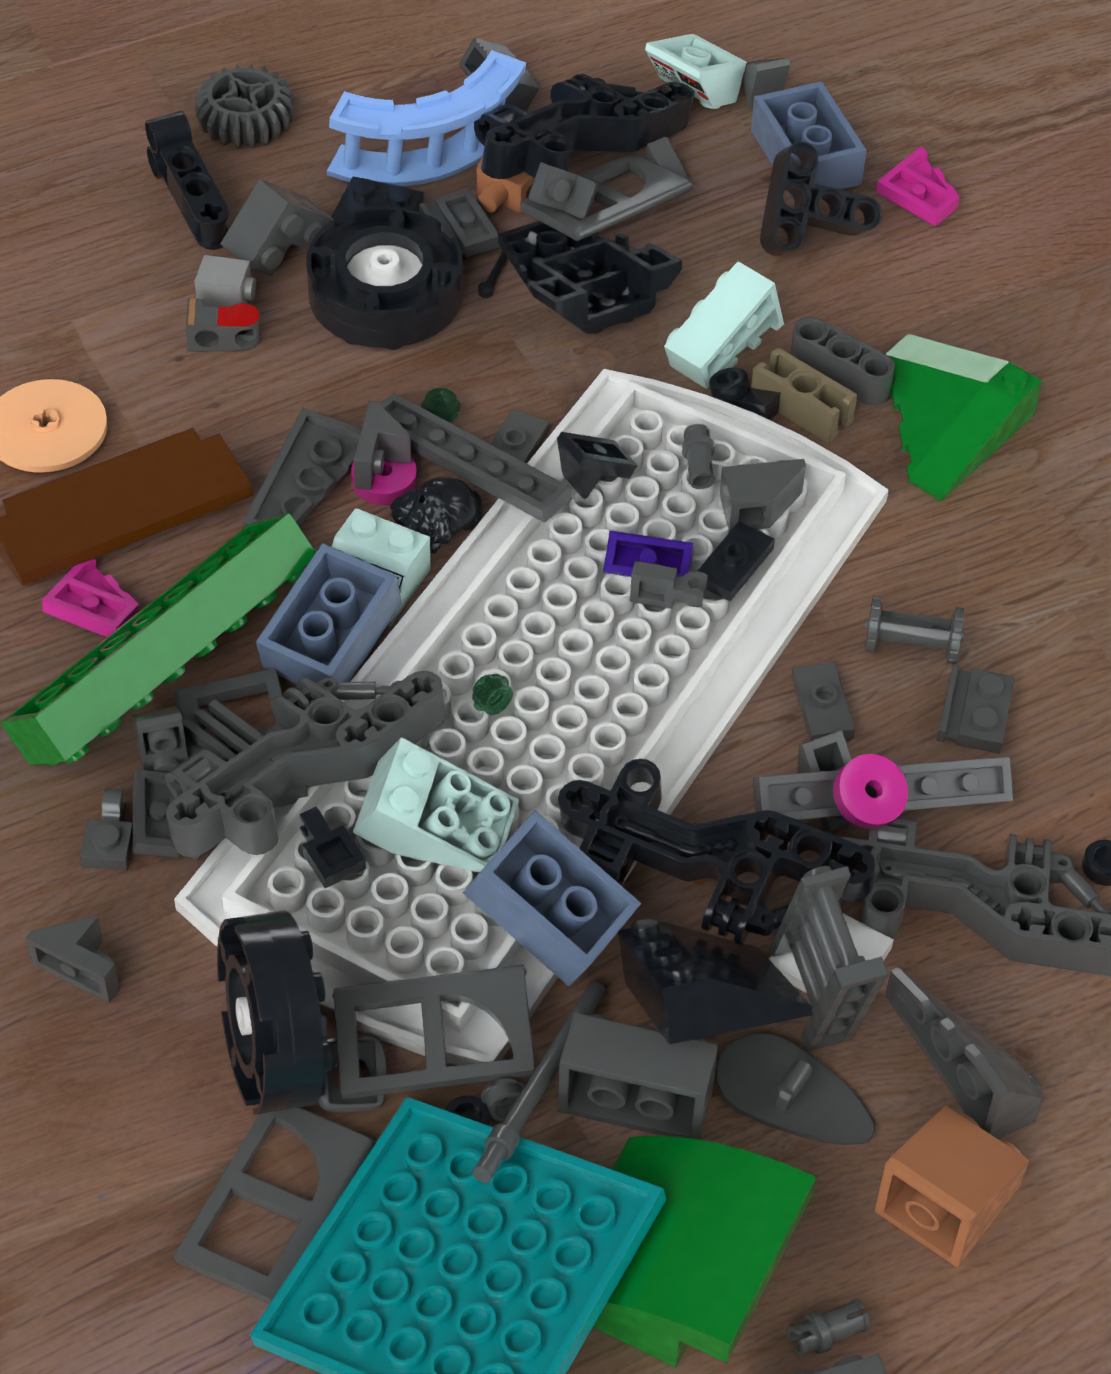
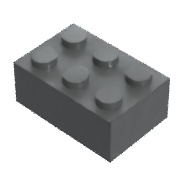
[558,1013,718,1140]

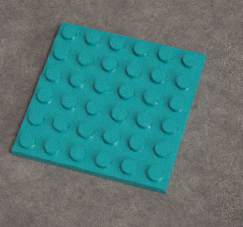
[249,1097,667,1374]

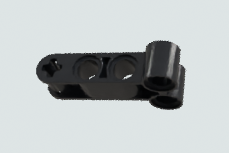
[145,110,229,250]

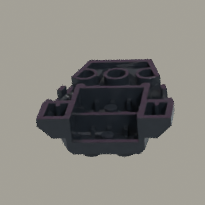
[498,221,682,334]

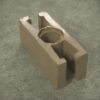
[751,347,857,444]

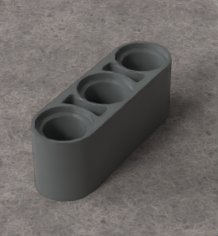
[791,317,894,405]

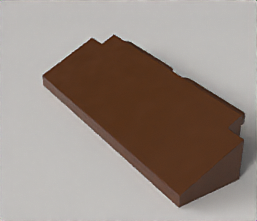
[0,428,254,586]

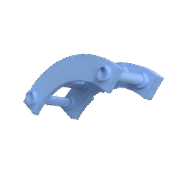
[327,50,526,187]

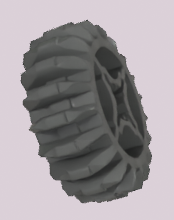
[195,64,294,148]

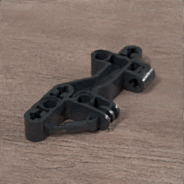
[474,73,694,179]
[558,759,875,945]

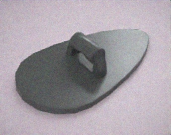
[715,1033,875,1145]

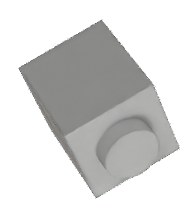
[194,255,257,307]

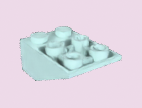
[353,737,519,872]

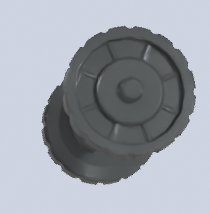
[864,595,965,664]

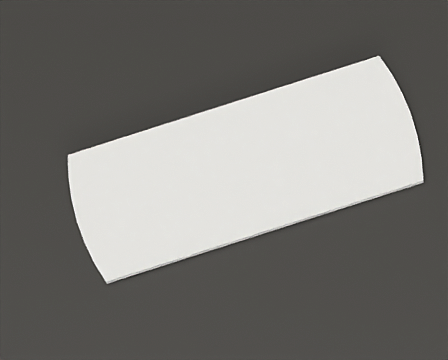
[174,369,889,1065]

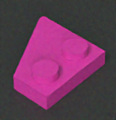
[876,146,960,227]
[42,558,139,637]

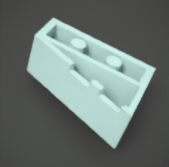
[664,261,784,389]

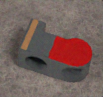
[186,298,261,351]

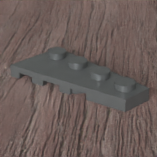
[242,407,362,529]

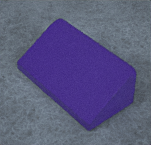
[603,531,694,577]

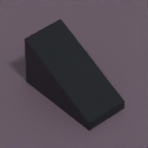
[727,388,781,420]

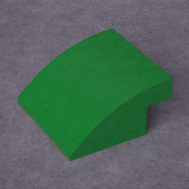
[593,1136,816,1367]

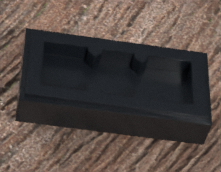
[697,521,775,602]

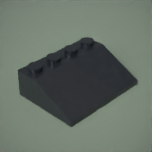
[618,919,813,1044]

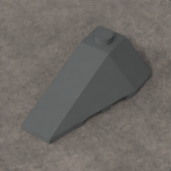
[885,967,1043,1139]

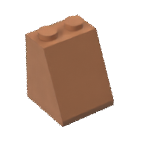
[874,1105,1029,1268]

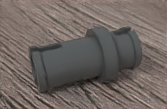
[682,424,715,489]
[787,1299,870,1358]

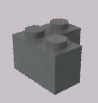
[220,179,334,276]

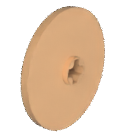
[0,379,107,473]

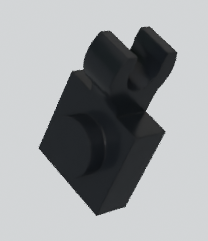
[300,807,366,888]

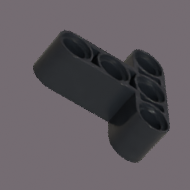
[760,142,882,256]

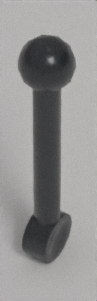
[478,249,507,298]

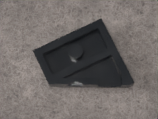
[331,176,424,227]

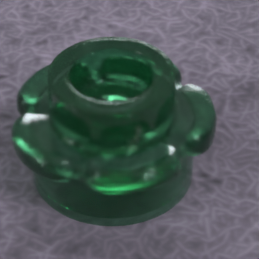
[421,388,461,422]
[472,673,513,715]

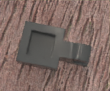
[630,561,708,609]
[80,788,133,870]

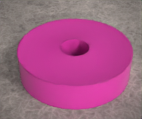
[351,457,417,505]
[833,754,908,829]

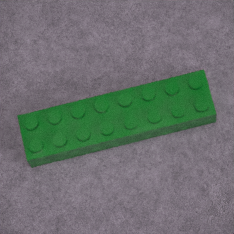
[0,513,316,766]

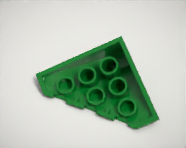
[886,334,1042,502]

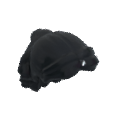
[390,477,483,554]

